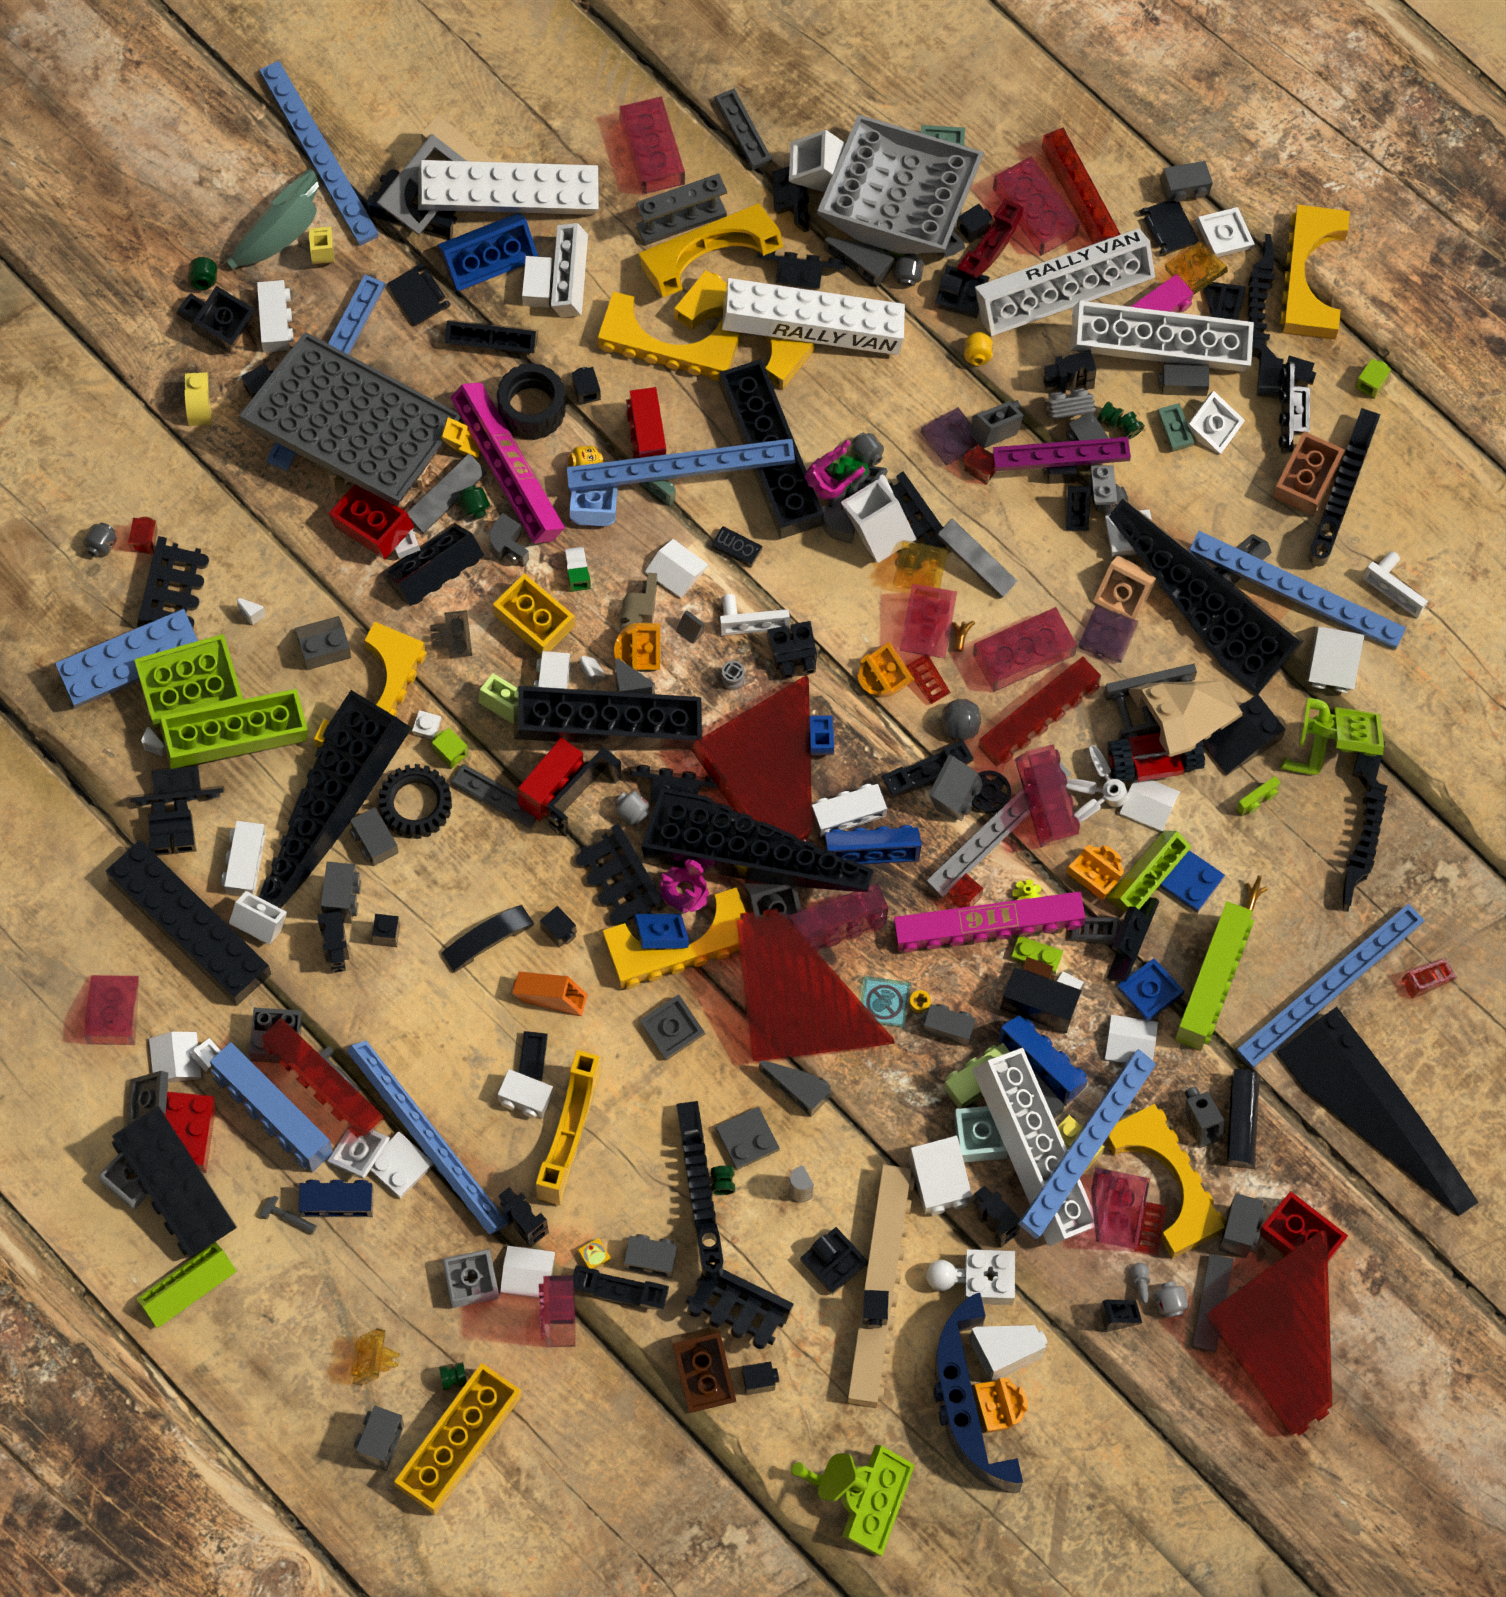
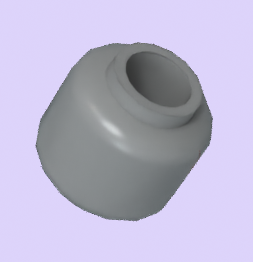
[615,791,650,825]
[1155,1281,1188,1318]

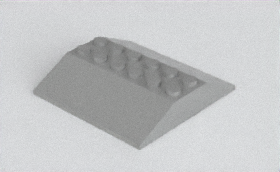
[817,114,984,254]

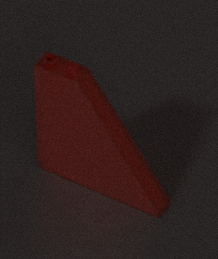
[691,675,812,842]
[735,909,894,1062]
[1204,1229,1333,1436]

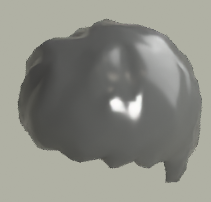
[941,699,981,741]

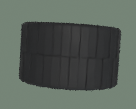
[497,363,566,440]

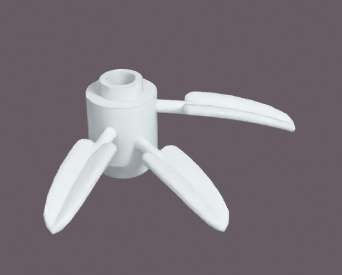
[1061,745,1128,827]

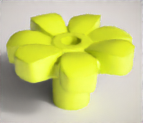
[1012,879,1042,900]

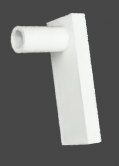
[1362,551,1428,618]
[720,594,790,636]

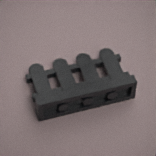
[367,169,457,240]
[889,471,951,570]
[137,536,209,628]
[576,823,667,926]
[685,1263,794,1349]

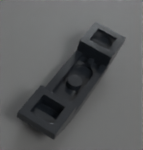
[881,740,974,797]
[442,905,534,973]
[570,1265,669,1310]

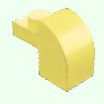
[309,226,335,265]
[185,372,212,426]

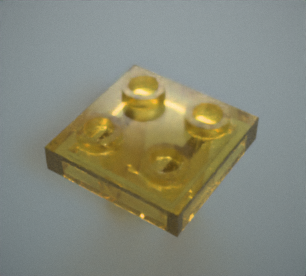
[1165,241,1228,295]
[893,540,948,595]
[351,1328,400,1386]

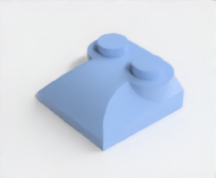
[570,486,618,526]

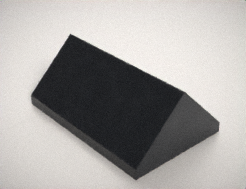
[1000,966,1082,1033]

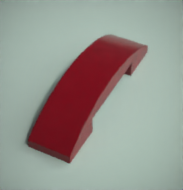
[957,199,1024,278]

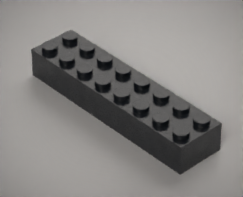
[719,359,824,539]
[514,686,702,750]
[106,840,271,1006]

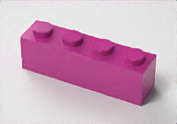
[1131,274,1194,313]

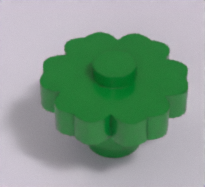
[826,455,868,490]

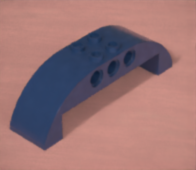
[933,1293,1023,1493]

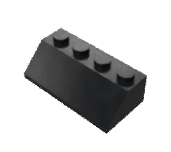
[381,523,485,606]

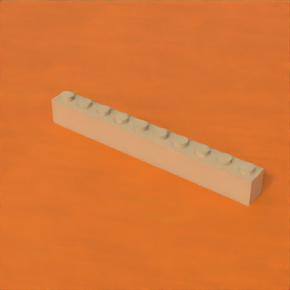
[847,1165,915,1408]

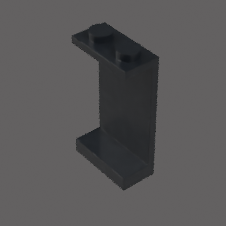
[547,747,621,836]

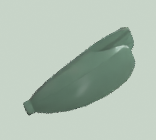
[226,169,319,270]

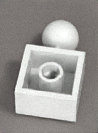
[926,1250,1015,1305]

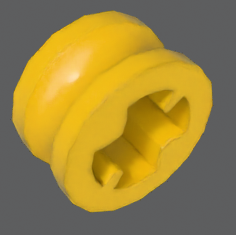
[909,990,931,1014]

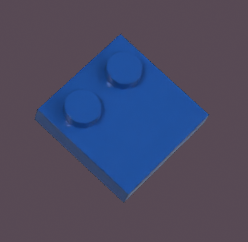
[1159,850,1225,913]
[634,914,689,948]
[1118,958,1184,1022]

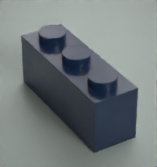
[299,1180,374,1217]

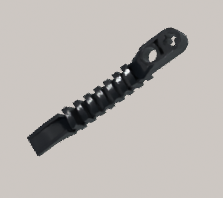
[1247,234,1284,399]
[1308,408,1381,567]
[1342,741,1388,912]
[677,1101,724,1280]

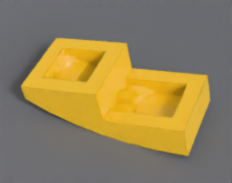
[441,417,480,460]

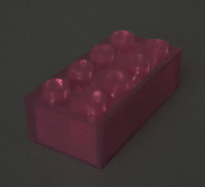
[619,96,685,195]
[993,156,1080,256]
[973,607,1077,692]
[1015,744,1080,848]
[789,883,888,956]
[539,1275,576,1347]

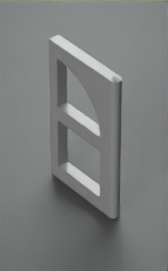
[377,134,467,235]

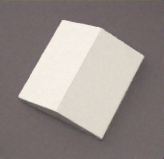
[1187,391,1245,454]
[645,539,709,599]
[1119,776,1180,833]
[1104,1015,1158,1064]
[149,1032,202,1083]
[328,1122,390,1178]
[500,1246,555,1300]

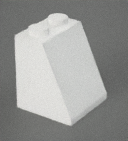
[789,130,846,192]
[841,479,916,563]
[1307,626,1364,693]
[909,1136,972,1216]
[969,1325,1048,1382]

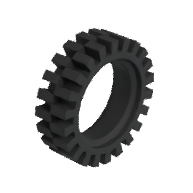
[379,764,452,839]

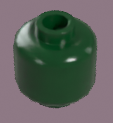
[188,257,218,290]
[457,485,490,520]

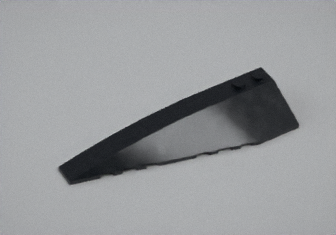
[259,690,412,909]

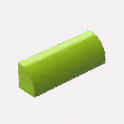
[1107,830,1192,912]
[136,1242,237,1328]

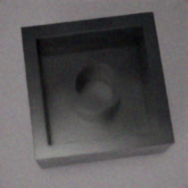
[191,286,255,353]

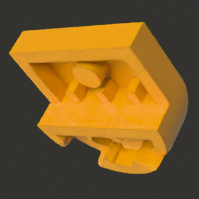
[614,623,661,671]
[857,642,915,697]
[1066,844,1124,900]
[972,1378,1028,1434]

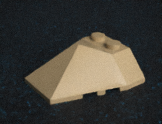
[1128,681,1242,757]

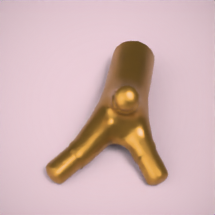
[952,620,975,652]
[1244,875,1268,911]

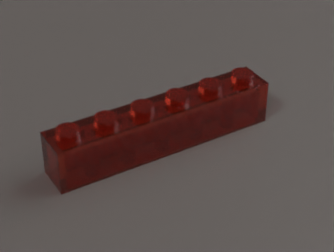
[1042,127,1121,244]
[978,656,1102,767]
[261,1018,385,1139]

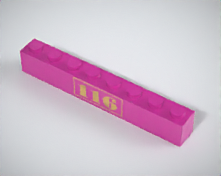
[450,382,565,544]
[894,891,1085,952]

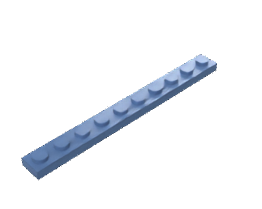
[259,61,379,246]
[267,275,385,472]
[567,439,795,491]
[1190,531,1406,650]
[1236,904,1425,1069]
[347,1041,508,1234]
[1018,1049,1156,1239]

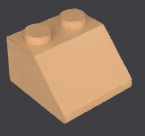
[1093,556,1157,622]

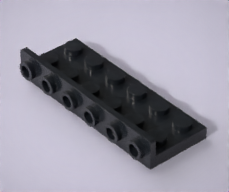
[111,1106,237,1258]

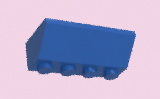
[437,213,538,291]
[824,825,922,865]
[998,1015,1088,1106]

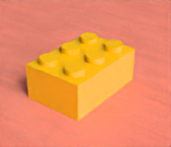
[493,573,575,656]

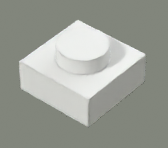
[395,529,420,559]
[412,710,442,740]
[190,1038,220,1072]

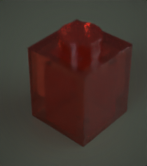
[963,445,996,485]
[128,517,158,554]
[949,873,983,908]

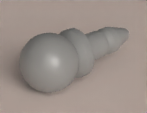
[1130,1263,1150,1304]

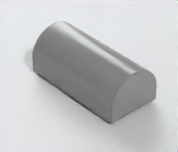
[789,1165,814,1203]

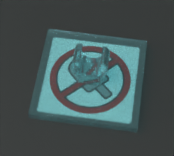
[858,976,911,1028]

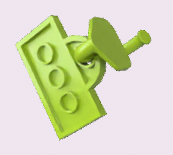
[1280,698,1384,775]
[791,1445,915,1556]

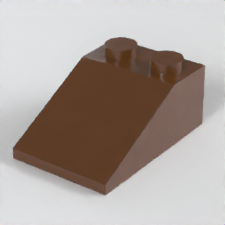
[671,1327,737,1413]

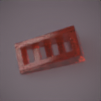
[906,654,951,704]
[1402,958,1457,999]
[1134,1202,1167,1256]

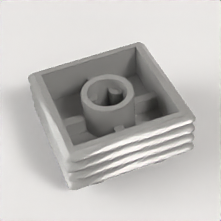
[1043,388,1096,419]
[98,1153,149,1210]
[443,1249,499,1308]

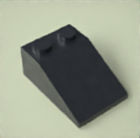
[1202,694,1286,775]

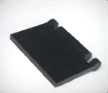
[1139,201,1199,256]
[387,263,451,326]

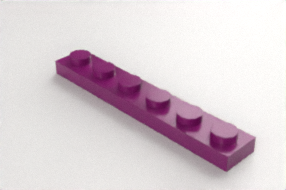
[992,437,1131,471]

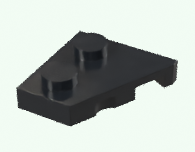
[1202,280,1245,320]

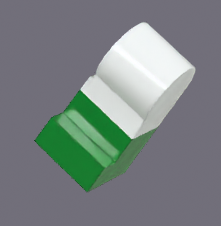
[565,546,591,592]

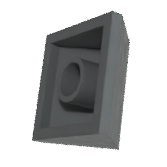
[615,658,655,694]

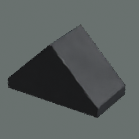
[1065,486,1091,530]
[1100,1299,1142,1332]

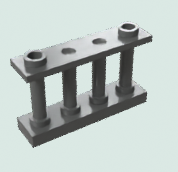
[636,173,727,246]
[1104,663,1197,740]

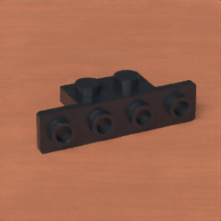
[772,166,810,232]
[757,251,846,289]
[1278,362,1310,454]
[630,764,724,802]
[130,765,225,806]
[1107,897,1159,982]

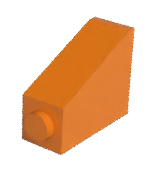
[513,971,588,1016]

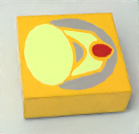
[578,1238,611,1269]

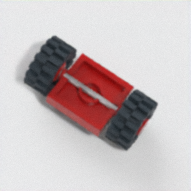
[1107,733,1205,782]

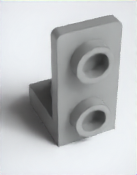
[1089,465,1117,505]

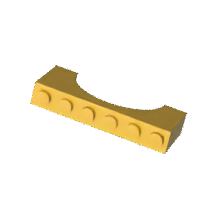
[638,203,784,298]
[1279,204,1350,340]
[674,270,815,390]
[598,291,742,381]
[314,621,427,748]
[603,887,755,989]
[536,1050,601,1205]
[1105,1104,1226,1259]

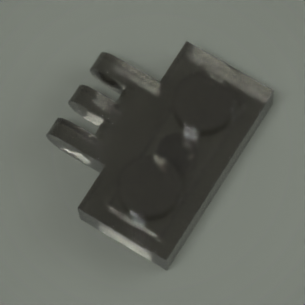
[430,610,472,658]

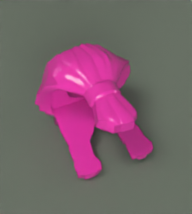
[805,439,866,500]
[660,860,709,913]

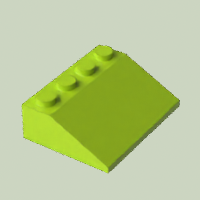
[134,634,243,729]

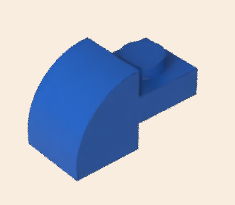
[809,715,834,755]

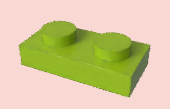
[1236,776,1281,816]
[1011,936,1063,974]

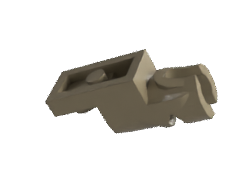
[619,573,658,633]

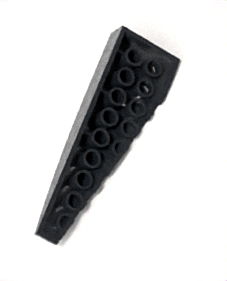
[1108,498,1304,695]
[641,788,874,892]
[1277,1007,1478,1216]

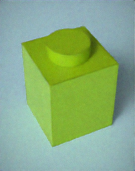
[1355,358,1391,399]
[432,727,469,769]

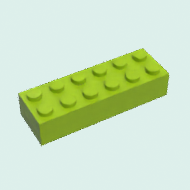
[160,688,308,769]
[1175,901,1255,1051]

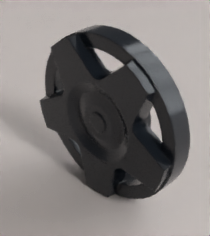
[972,770,1011,813]

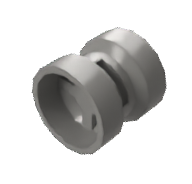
[722,661,745,690]

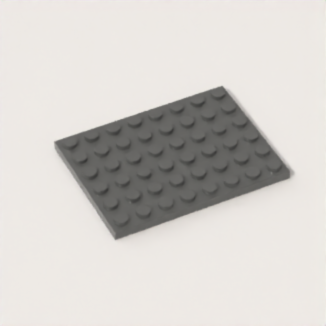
[238,332,461,507]

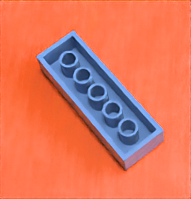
[55,609,198,709]
[210,1042,333,1173]

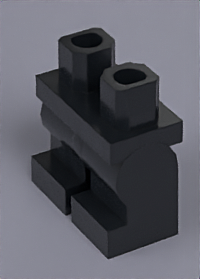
[1043,350,1096,393]
[767,621,817,679]
[148,799,197,856]
[317,911,350,973]
[973,1186,1020,1248]
[498,1187,549,1248]

